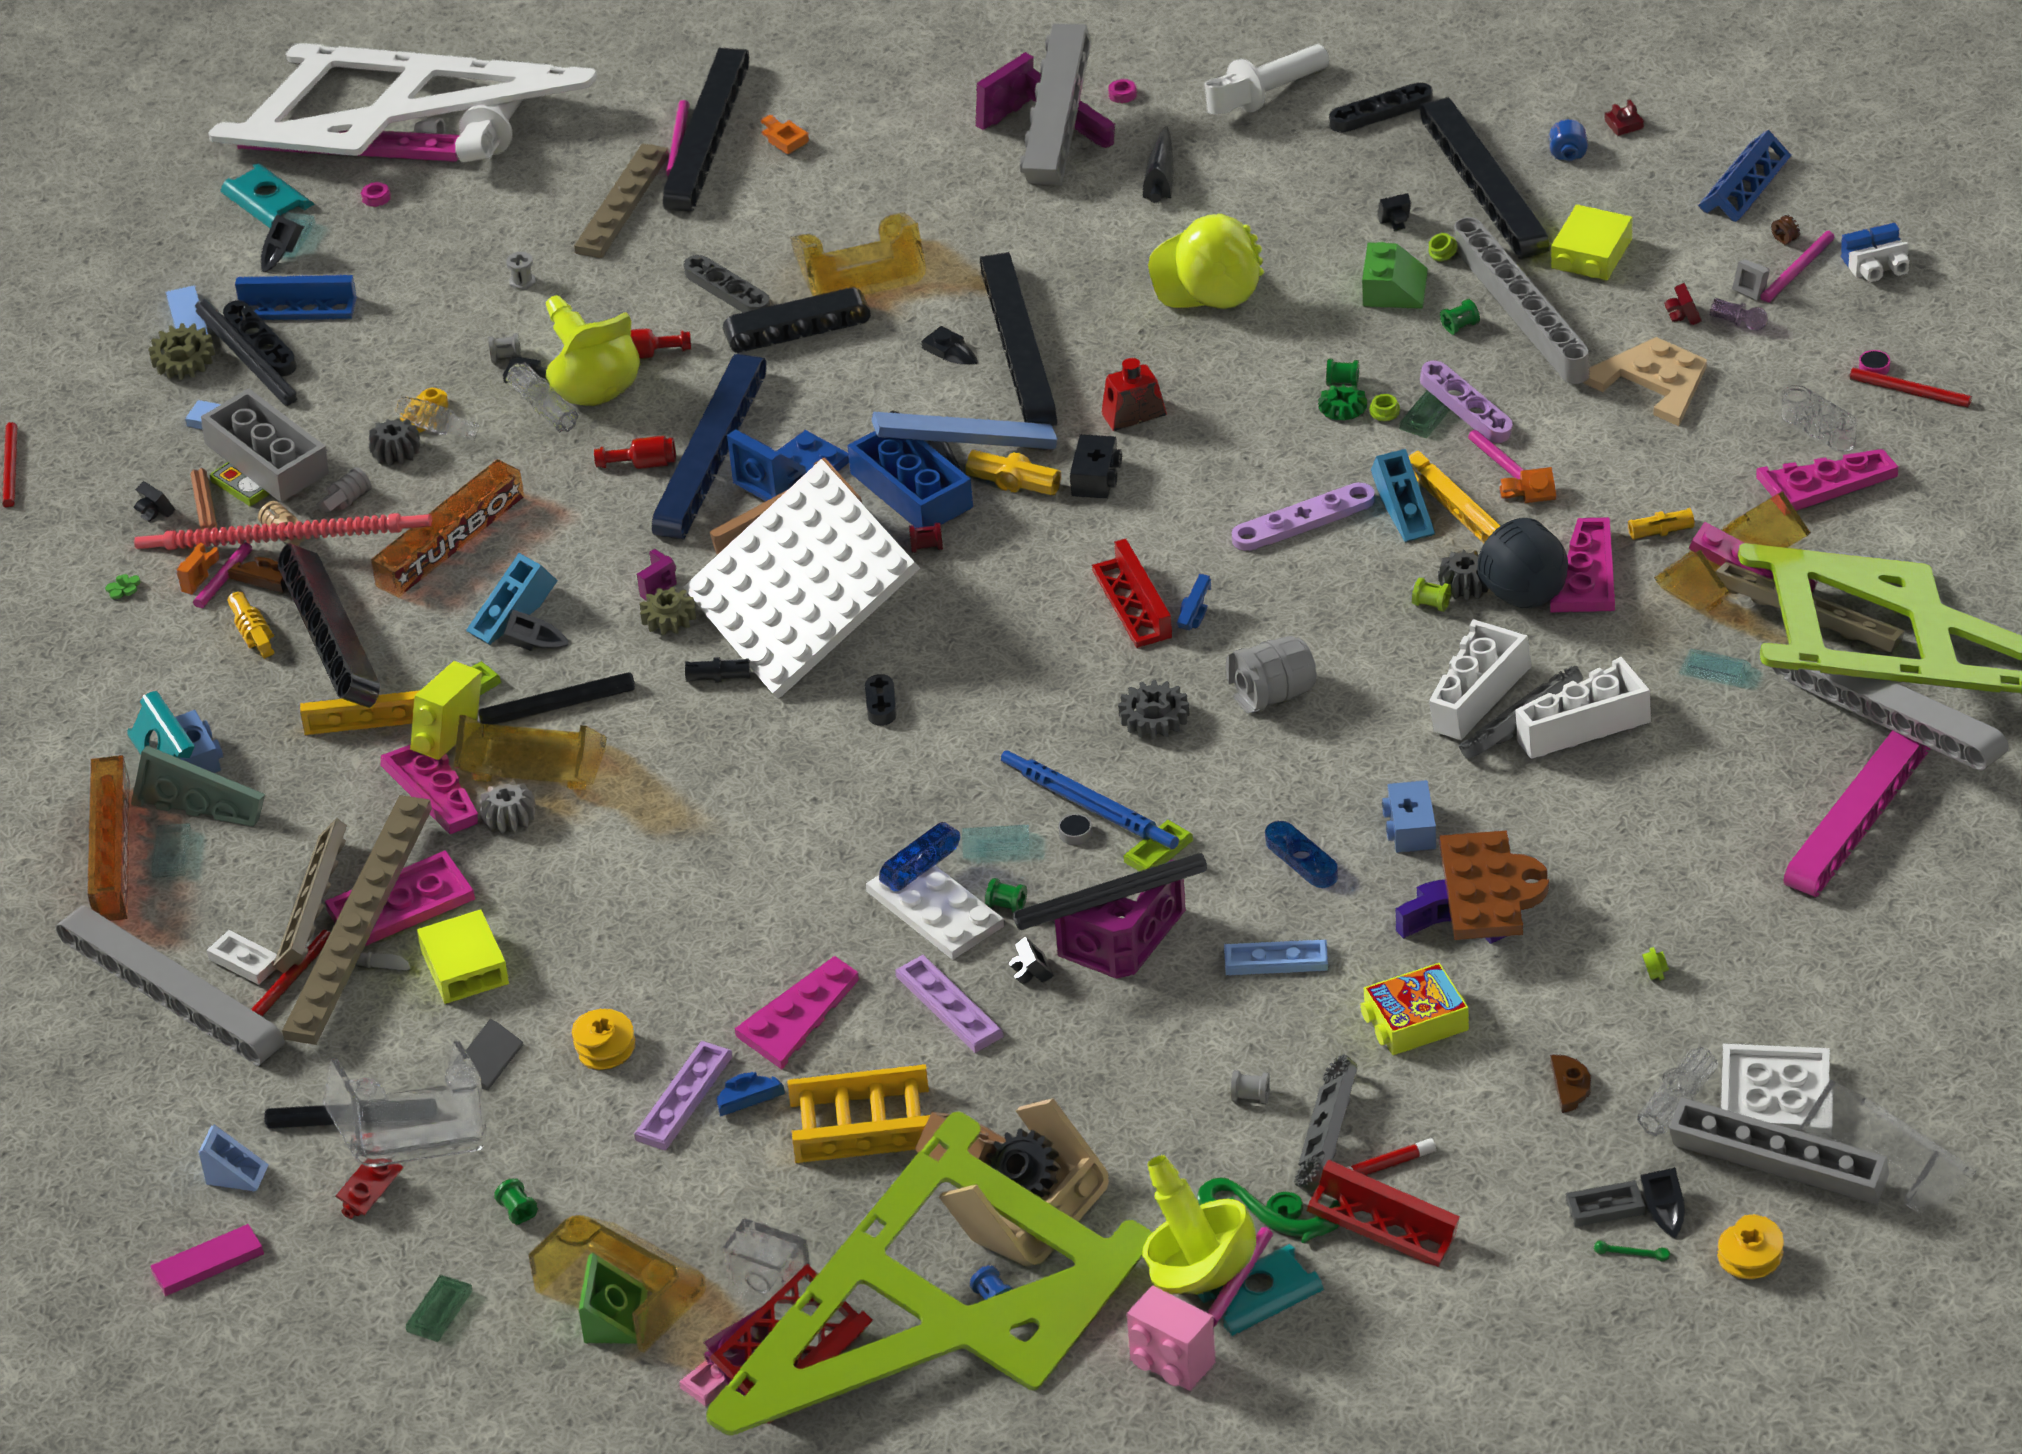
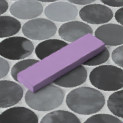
[895,955,1003,1053]
[634,1041,732,1151]

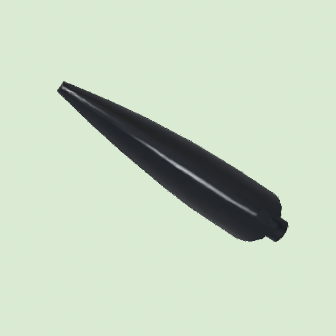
[1143,126,1173,203]

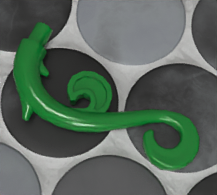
[1197,1177,1340,1243]

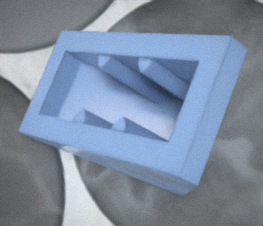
[199,1124,269,1191]

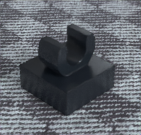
[1377,193,1412,231]
[134,481,176,522]
[1009,937,1054,984]

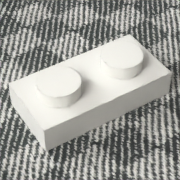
[207,930,277,985]

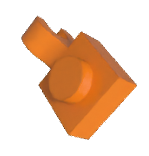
[761,115,809,155]
[1499,467,1557,503]
[177,543,220,595]

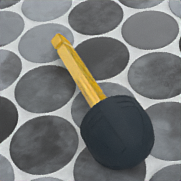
[1409,451,1568,608]

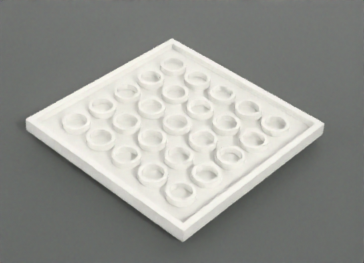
[683,459,920,698]

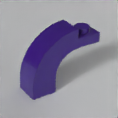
[1395,879,1507,944]

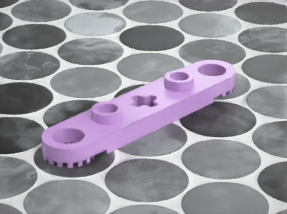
[1232,483,1375,551]

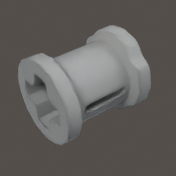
[506,252,536,290]
[488,333,522,363]
[1231,1070,1270,1104]

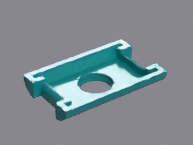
[221,164,315,228]
[127,691,195,759]
[1197,1244,1324,1336]

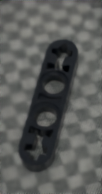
[1329,82,1433,133]
[223,301,297,377]

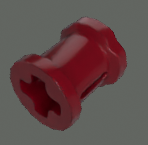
[909,522,943,553]

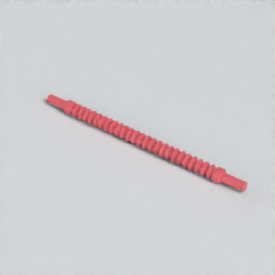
[134,513,432,550]

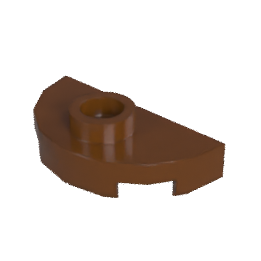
[228,557,287,593]
[1550,1055,1591,1113]

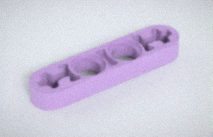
[1420,361,1513,443]

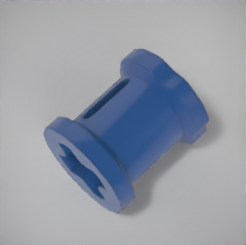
[969,1265,1013,1300]

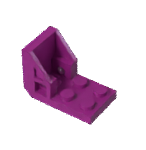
[1055,859,1186,979]

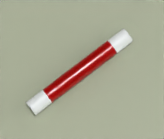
[1347,1138,1436,1175]

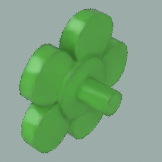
[105,574,141,599]

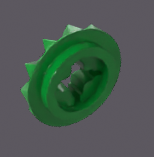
[1318,383,1367,420]

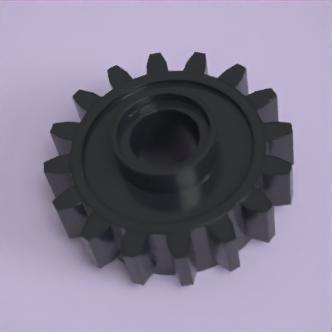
[986,1128,1061,1198]

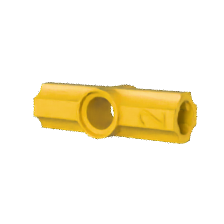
[965,450,1062,495]

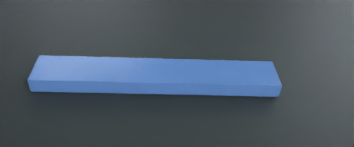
[871,412,1058,449]

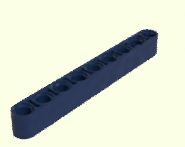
[652,354,767,540]

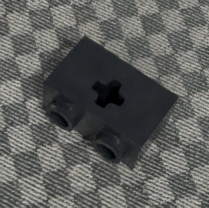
[1070,434,1122,499]

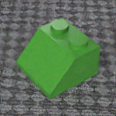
[1362,242,1428,309]

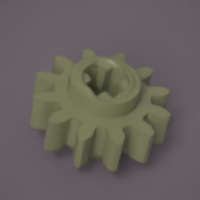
[640,587,696,635]

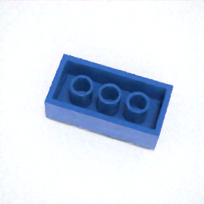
[847,431,973,528]

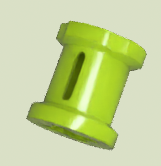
[1412,577,1451,612]

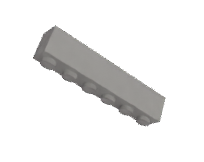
[1020,24,1092,186]
[1669,1097,1890,1205]

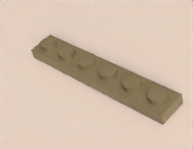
[574,143,669,258]
[1712,562,1905,652]
[273,818,347,973]

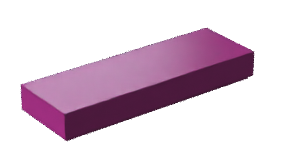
[150,1224,264,1297]

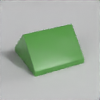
[578,1253,649,1344]

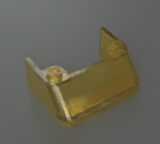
[1654,491,1811,612]
[454,715,607,791]
[528,1215,706,1353]

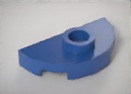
[1176,574,1211,631]
[717,1072,785,1117]

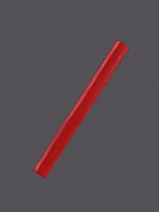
[1850,367,1972,408]
[2,422,18,508]
[251,930,330,1017]

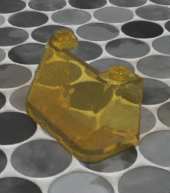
[790,212,926,296]

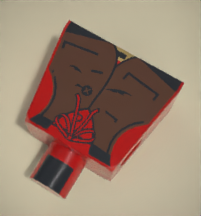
[1102,358,1167,431]

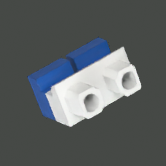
[1841,223,1909,283]

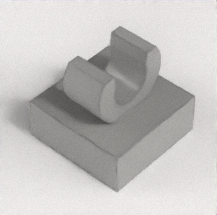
[1732,259,1770,300]

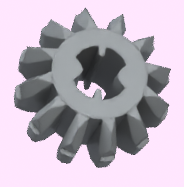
[480,779,536,834]

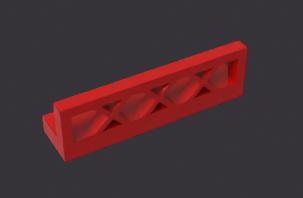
[1092,538,1172,648]
[1306,1160,1460,1267]

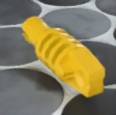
[227,591,275,659]

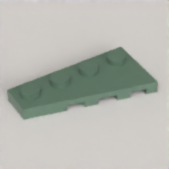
[131,746,265,827]

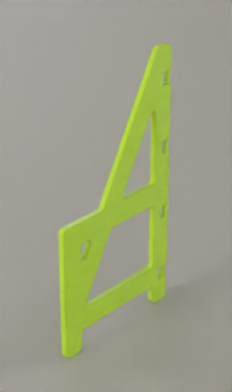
[1738,543,2022,695]
[706,1111,1152,1436]

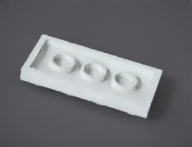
[866,851,1004,960]

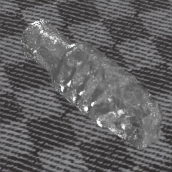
[395,396,480,442]

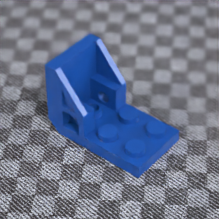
[727,429,849,501]

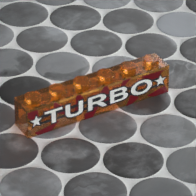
[371,459,524,598]
[88,755,130,921]

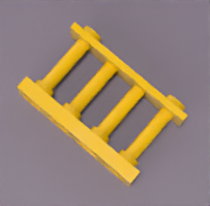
[787,1064,930,1163]

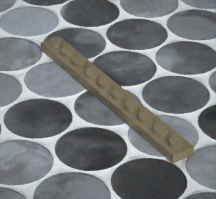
[282,795,432,1045]

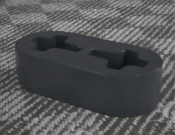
[865,674,897,726]

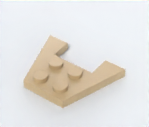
[1583,337,1707,426]

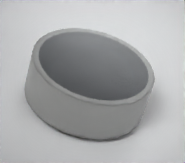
[1058,814,1092,845]

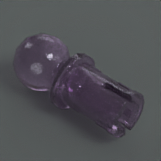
[1710,298,1768,331]

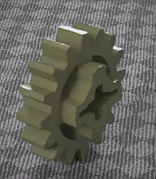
[148,323,215,380]

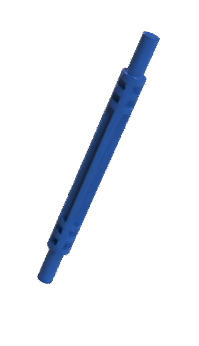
[1001,750,1179,849]

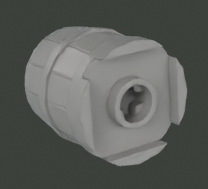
[1226,636,1317,713]

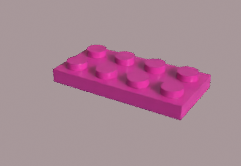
[325,850,475,946]

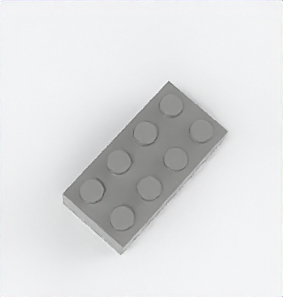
[201,388,329,502]

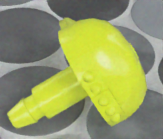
[1148,214,1264,309]
[546,295,640,406]
[1142,1155,1256,1295]

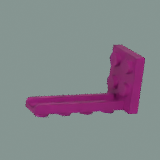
[975,52,1115,148]

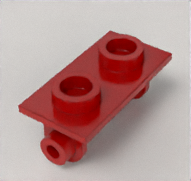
[335,1148,404,1219]

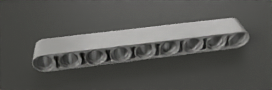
[1454,217,1590,384]
[1772,660,2009,771]
[55,905,285,1066]

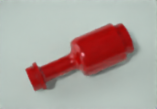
[631,328,691,359]
[594,435,676,469]

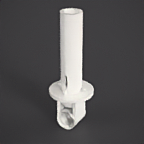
[1205,44,1329,114]
[455,82,522,163]

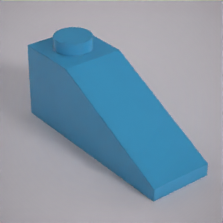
[1371,449,1435,542]
[466,553,558,645]

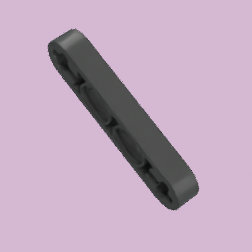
[683,255,771,313]

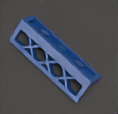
[1698,129,1792,222]
[235,275,357,321]

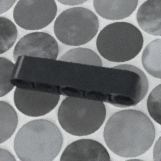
[722,287,871,353]

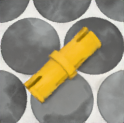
[1628,508,1695,540]

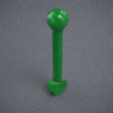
[1594,1240,1670,1262]

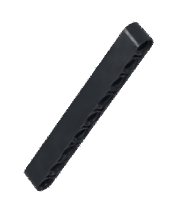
[663,47,749,212]
[1419,97,1549,260]
[980,252,1058,426]
[278,543,380,708]

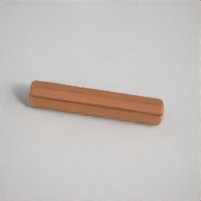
[190,468,217,532]

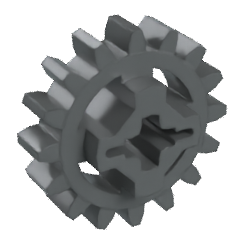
[1118,680,1190,739]

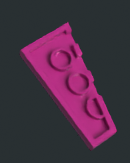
[1756,449,1899,514]
[1550,517,1615,612]
[381,744,478,834]
[734,956,859,1070]

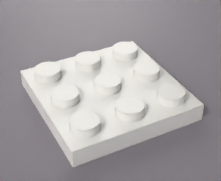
[1721,1044,1830,1135]

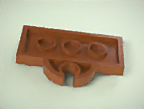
[1439,830,1549,940]

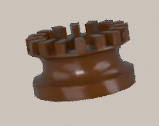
[1771,215,1800,245]

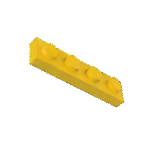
[300,690,420,735]

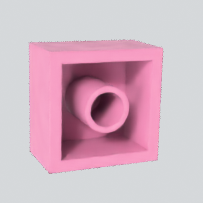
[1127,1285,1216,1391]

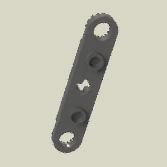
[1459,666,1584,759]
[1294,1054,1357,1193]

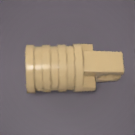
[258,501,306,546]

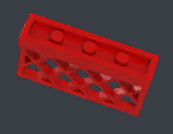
[710,1263,873,1424]

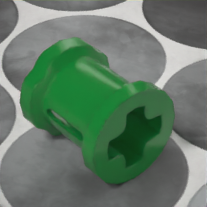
[1440,299,1480,335]
[1326,359,1360,387]
[985,878,1027,913]
[494,1178,538,1225]

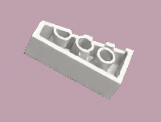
[1429,619,1532,740]
[1515,657,1651,759]

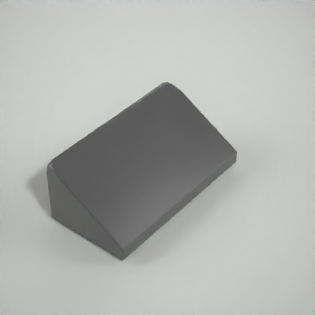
[456,1019,523,1090]

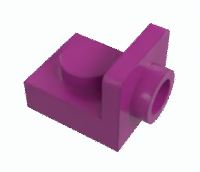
[637,549,677,601]

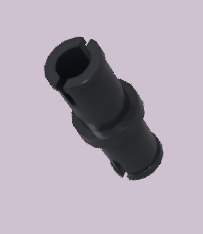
[685,657,751,683]

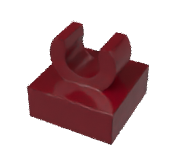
[1605,100,1644,136]
[1664,282,1702,325]

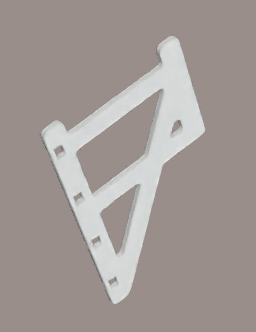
[209,43,597,156]

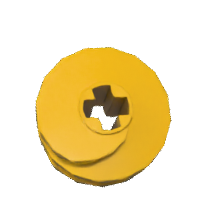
[571,1009,635,1070]
[1717,1214,1784,1279]

